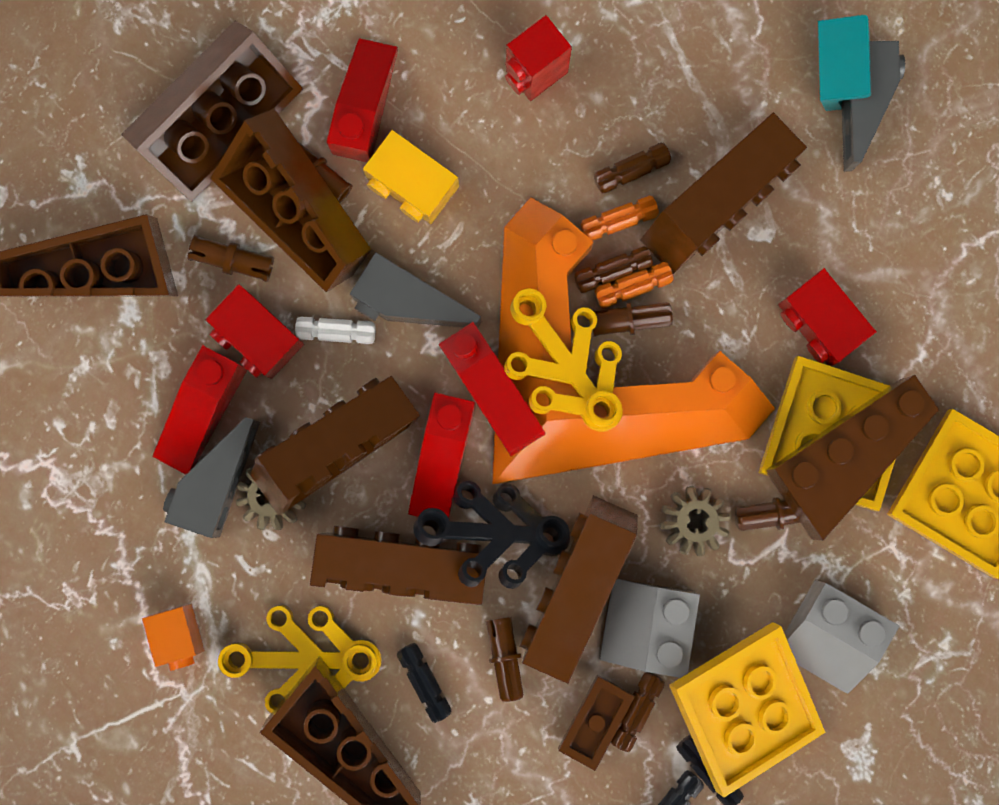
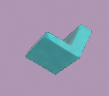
[818,15,871,111]

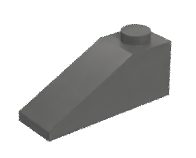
[842,41,905,172]
[350,252,482,328]
[163,417,260,538]

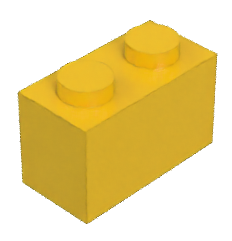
[363,130,459,224]

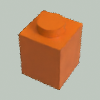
[142,604,205,671]

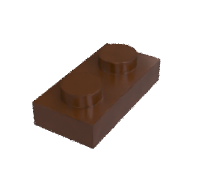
[558,675,635,771]

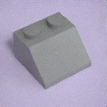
[600,579,700,678]
[784,580,899,694]

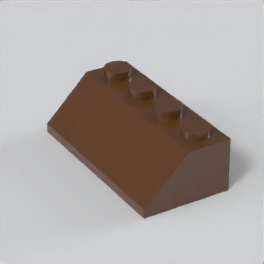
[121,20,303,202]

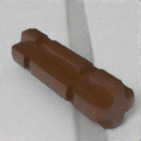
[594,142,672,193]
[574,246,653,293]
[611,672,665,752]

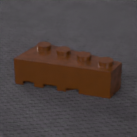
[210,108,372,292]
[640,112,807,274]
[0,214,178,297]
[765,375,939,541]
[250,376,420,516]
[519,495,638,684]
[310,526,486,605]
[260,656,421,805]

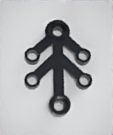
[413,481,570,589]

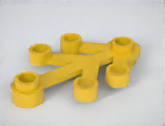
[504,288,623,432]
[218,605,382,713]

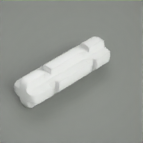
[295,317,376,344]

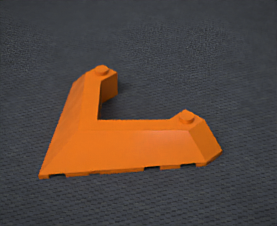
[492,197,775,485]

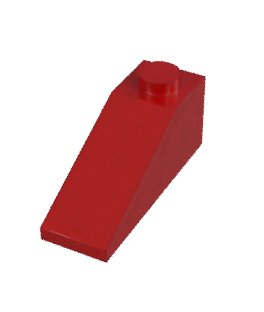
[327,38,398,162]
[439,322,546,456]
[152,345,247,475]
[408,392,476,518]

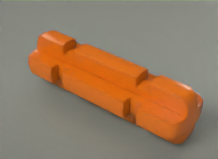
[580,195,659,241]
[595,262,674,308]

